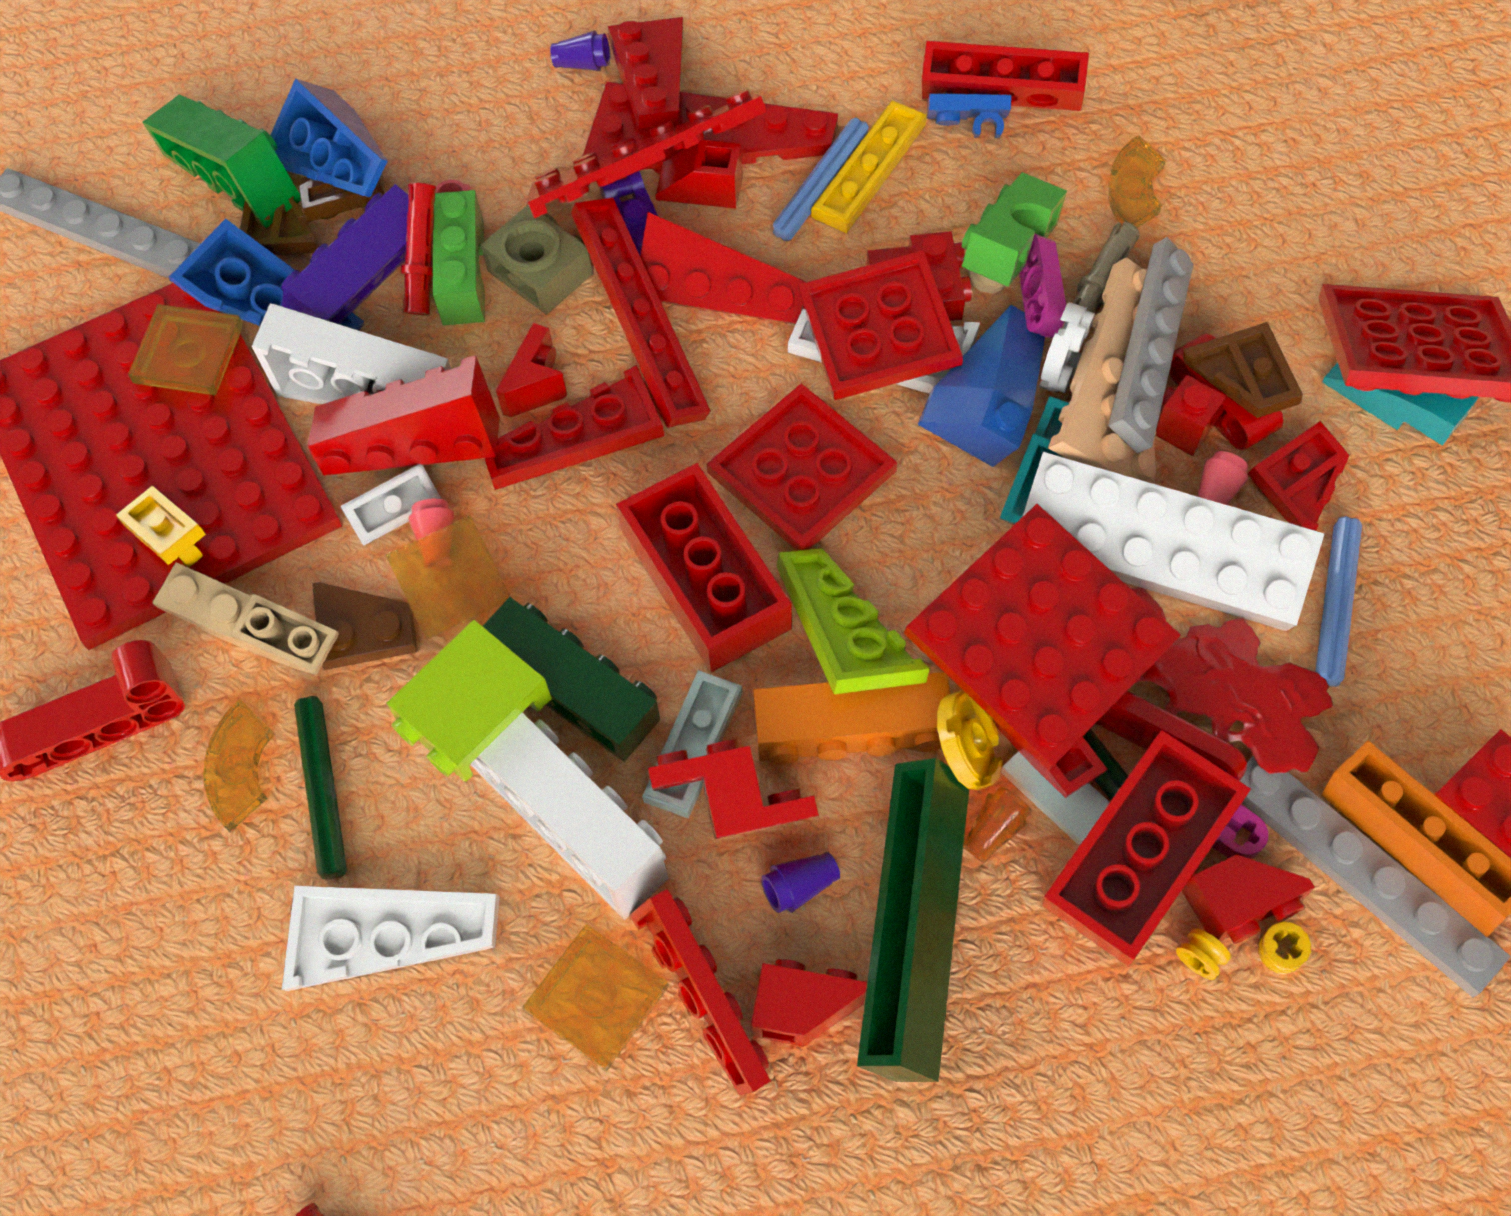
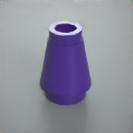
[550,30,611,71]
[761,852,840,913]

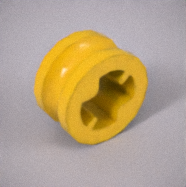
[1258,922,1311,974]
[1176,928,1231,980]

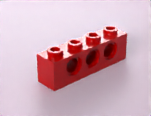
[921,41,1089,111]

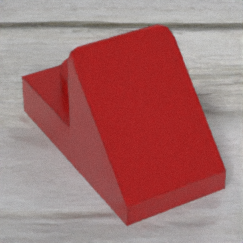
[496,323,567,418]

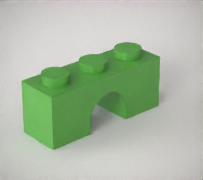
[962,172,1067,287]
[433,190,485,326]

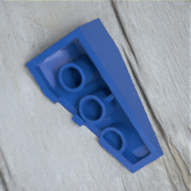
[270,78,388,197]
[169,218,364,331]
[918,305,1045,467]

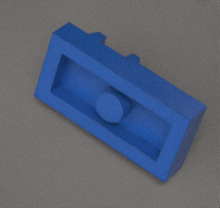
[927,94,1011,138]

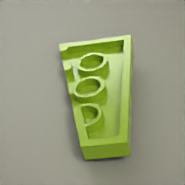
[776,548,930,694]

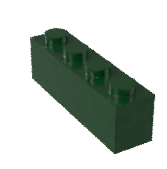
[482,597,660,762]

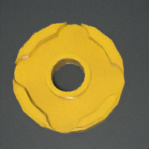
[937,690,1003,790]

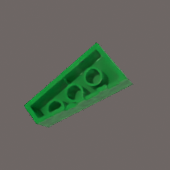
[142,94,301,228]

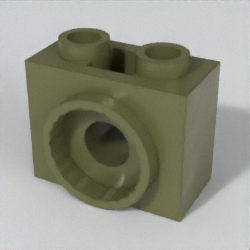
[481,205,593,315]

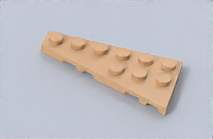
[1048,257,1156,484]

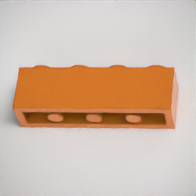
[753,672,951,765]
[1321,740,1511,937]

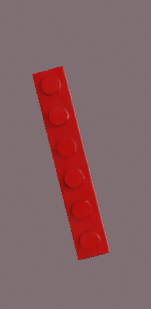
[571,197,711,428]

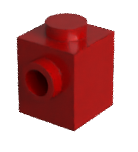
[1155,375,1227,456]

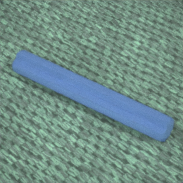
[773,118,869,241]
[1315,516,1362,687]

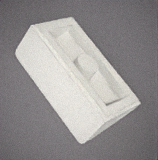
[341,464,441,546]

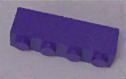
[281,184,408,324]

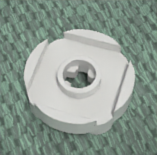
[1039,302,1095,393]

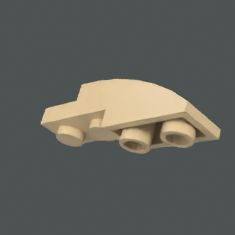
[152,563,339,675]

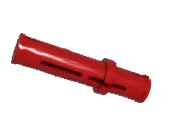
[401,183,436,315]

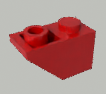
[655,140,743,209]
[1182,854,1315,944]
[751,959,867,1047]

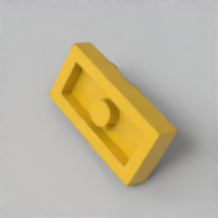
[116,486,206,568]

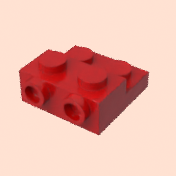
[867,231,972,321]

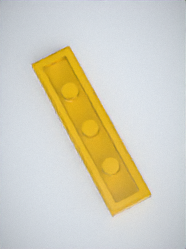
[811,100,927,234]

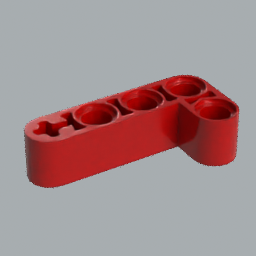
[0,640,185,782]

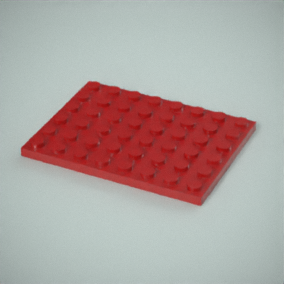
[0,283,342,650]

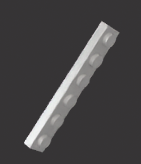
[0,168,200,278]
[1108,237,1194,454]
[1240,756,1511,998]

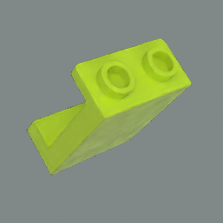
[387,619,552,782]

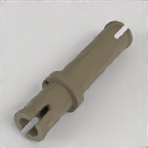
[1073,222,1140,317]

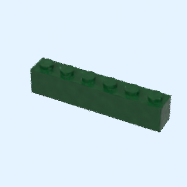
[857,758,969,1082]

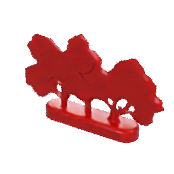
[1096,587,1333,781]

